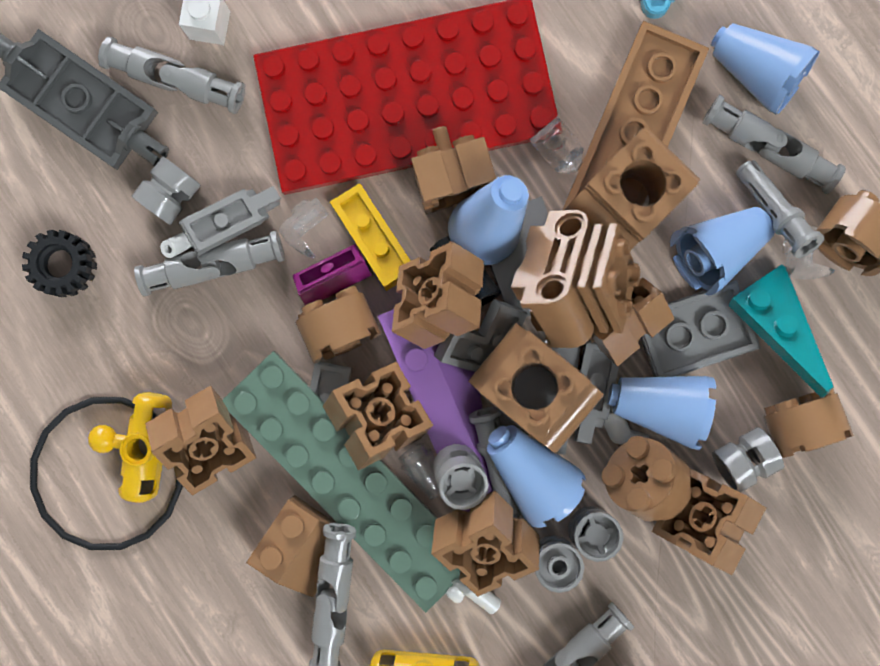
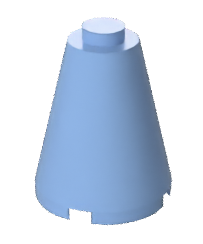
[711,23,820,115]
[448,175,529,265]
[670,207,775,296]
[607,376,716,450]
[487,425,586,528]

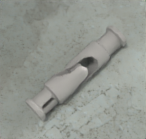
[98,36,245,114]
[702,94,846,194]
[134,230,285,297]
[309,523,356,666]
[543,602,634,666]

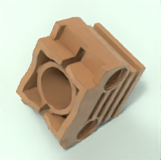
[565,127,700,251]
[511,210,640,348]
[468,323,604,454]

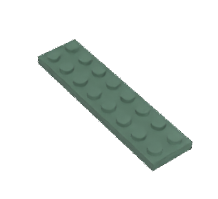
[223,351,460,613]

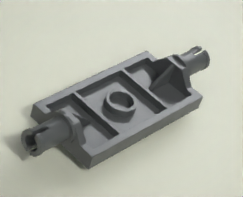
[0,29,169,170]

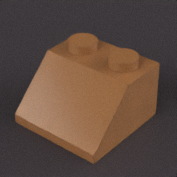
[246,495,335,597]

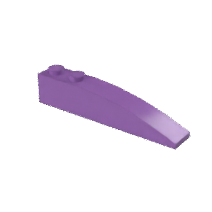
[378,309,493,512]

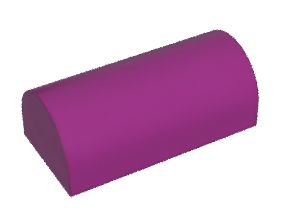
[292,244,372,306]

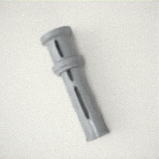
[736,160,824,258]
[469,407,521,518]

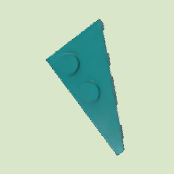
[728,264,834,398]

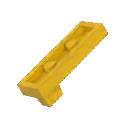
[330,183,411,291]

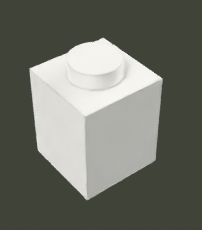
[179,0,230,45]

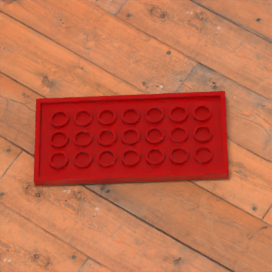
[253,0,562,195]

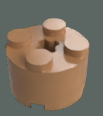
[816,190,880,276]
[295,286,381,364]
[764,389,854,458]
[602,436,692,522]

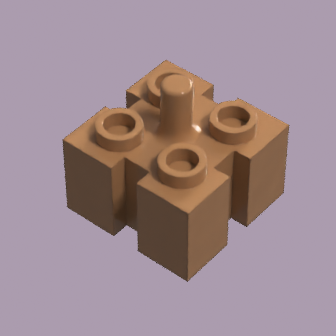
[411,126,497,214]
[392,241,484,349]
[589,277,675,367]
[323,361,433,471]
[145,385,256,496]
[651,468,766,575]
[431,491,539,597]

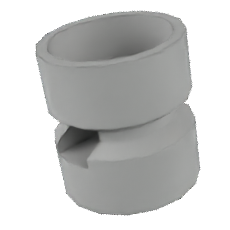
[132,156,201,225]
[712,427,784,492]
[433,444,489,510]
[568,506,623,562]
[535,535,584,593]

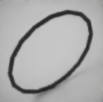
[30,397,183,550]

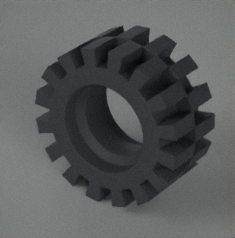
[22,230,97,297]

